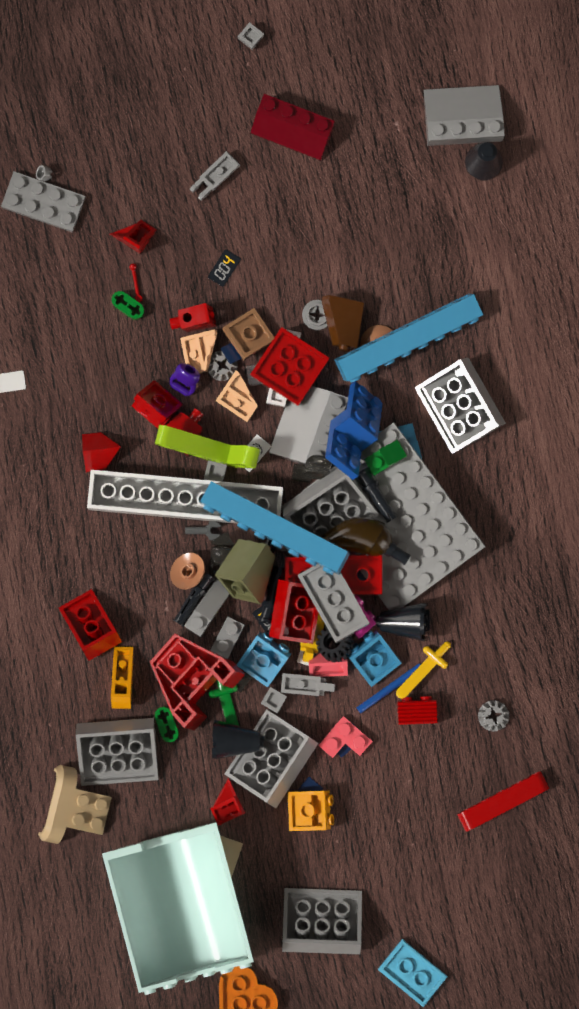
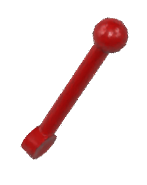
[129,263,142,303]

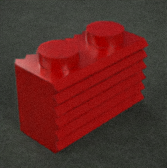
[397,696,437,725]

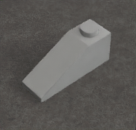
[184,579,230,637]

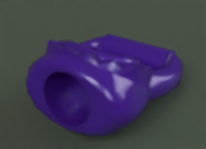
[170,363,200,396]

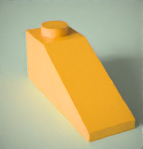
[111,647,133,709]

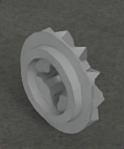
[302,300,328,330]
[208,351,237,381]
[478,700,509,731]

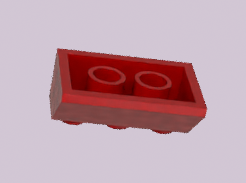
[269,579,319,644]

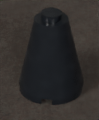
[465,142,503,181]
[376,603,430,641]
[212,720,264,759]

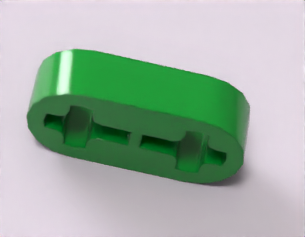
[111,291,144,320]
[155,707,179,742]

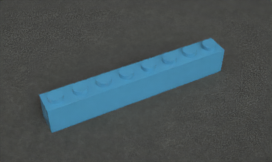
[334,293,483,383]
[200,481,350,576]

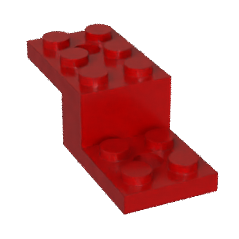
[285,555,382,595]

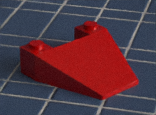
[150,634,245,731]

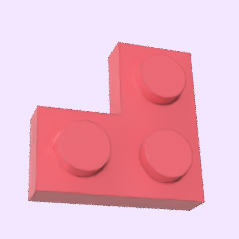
[318,716,373,758]

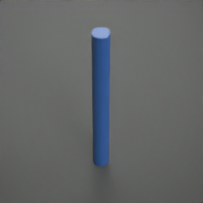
[356,663,420,714]

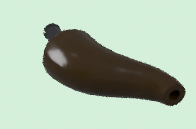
[319,517,411,565]

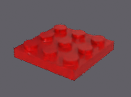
[250,327,330,406]

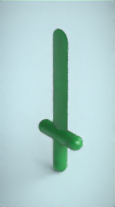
[209,680,239,726]

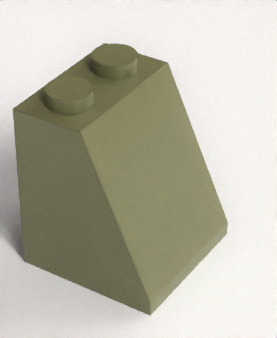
[215,539,275,604]

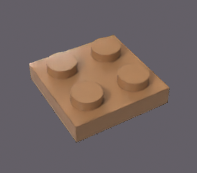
[222,308,274,360]

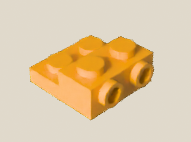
[288,790,334,831]

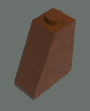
[321,295,364,351]

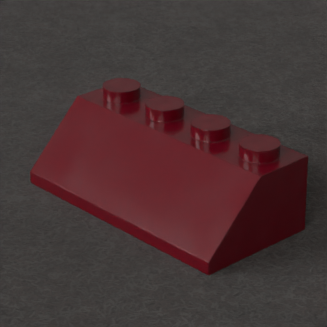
[250,94,335,161]

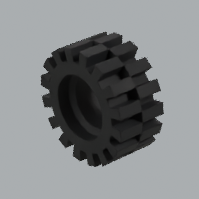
[316,627,354,663]

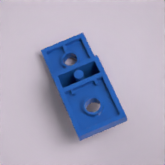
[325,381,383,480]

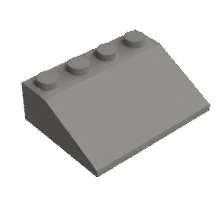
[424,85,505,146]
[415,357,506,454]
[269,386,348,472]
[282,468,380,536]
[225,709,318,808]
[76,718,159,786]
[282,888,362,954]

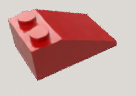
[59,589,122,661]

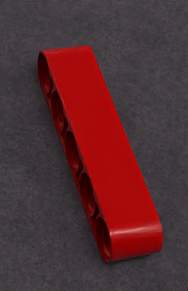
[457,771,550,832]

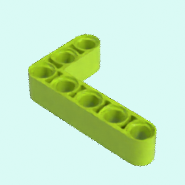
[155,425,260,469]

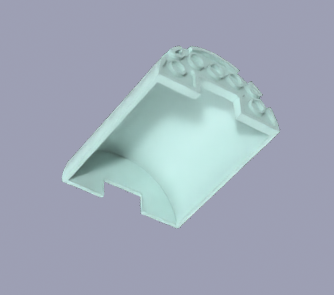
[102,822,254,995]

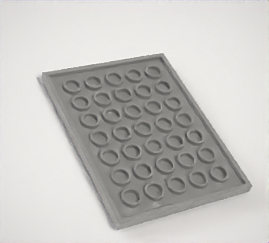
[302,422,486,610]

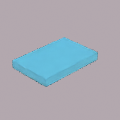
[378,939,448,1007]

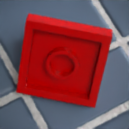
[132,380,183,428]

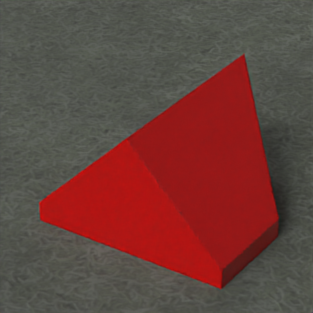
[110,219,156,254]
[82,432,120,472]
[210,778,245,826]

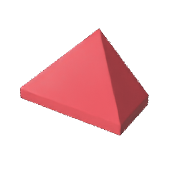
[309,648,348,677]

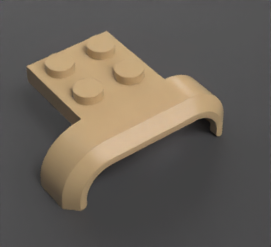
[38,765,112,844]

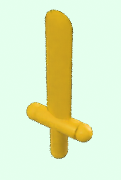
[396,641,451,699]

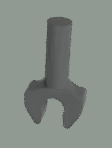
[185,521,221,541]

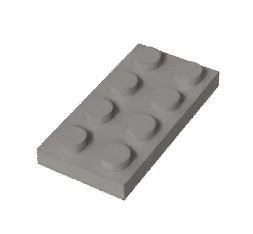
[1,172,86,233]
[298,564,370,643]

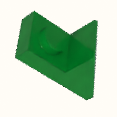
[364,440,407,476]

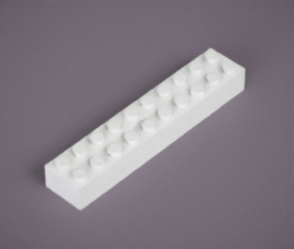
[87,470,283,524]

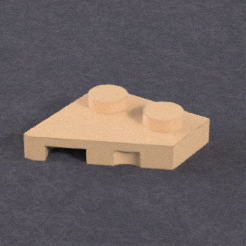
[180,329,217,373]
[216,370,258,422]

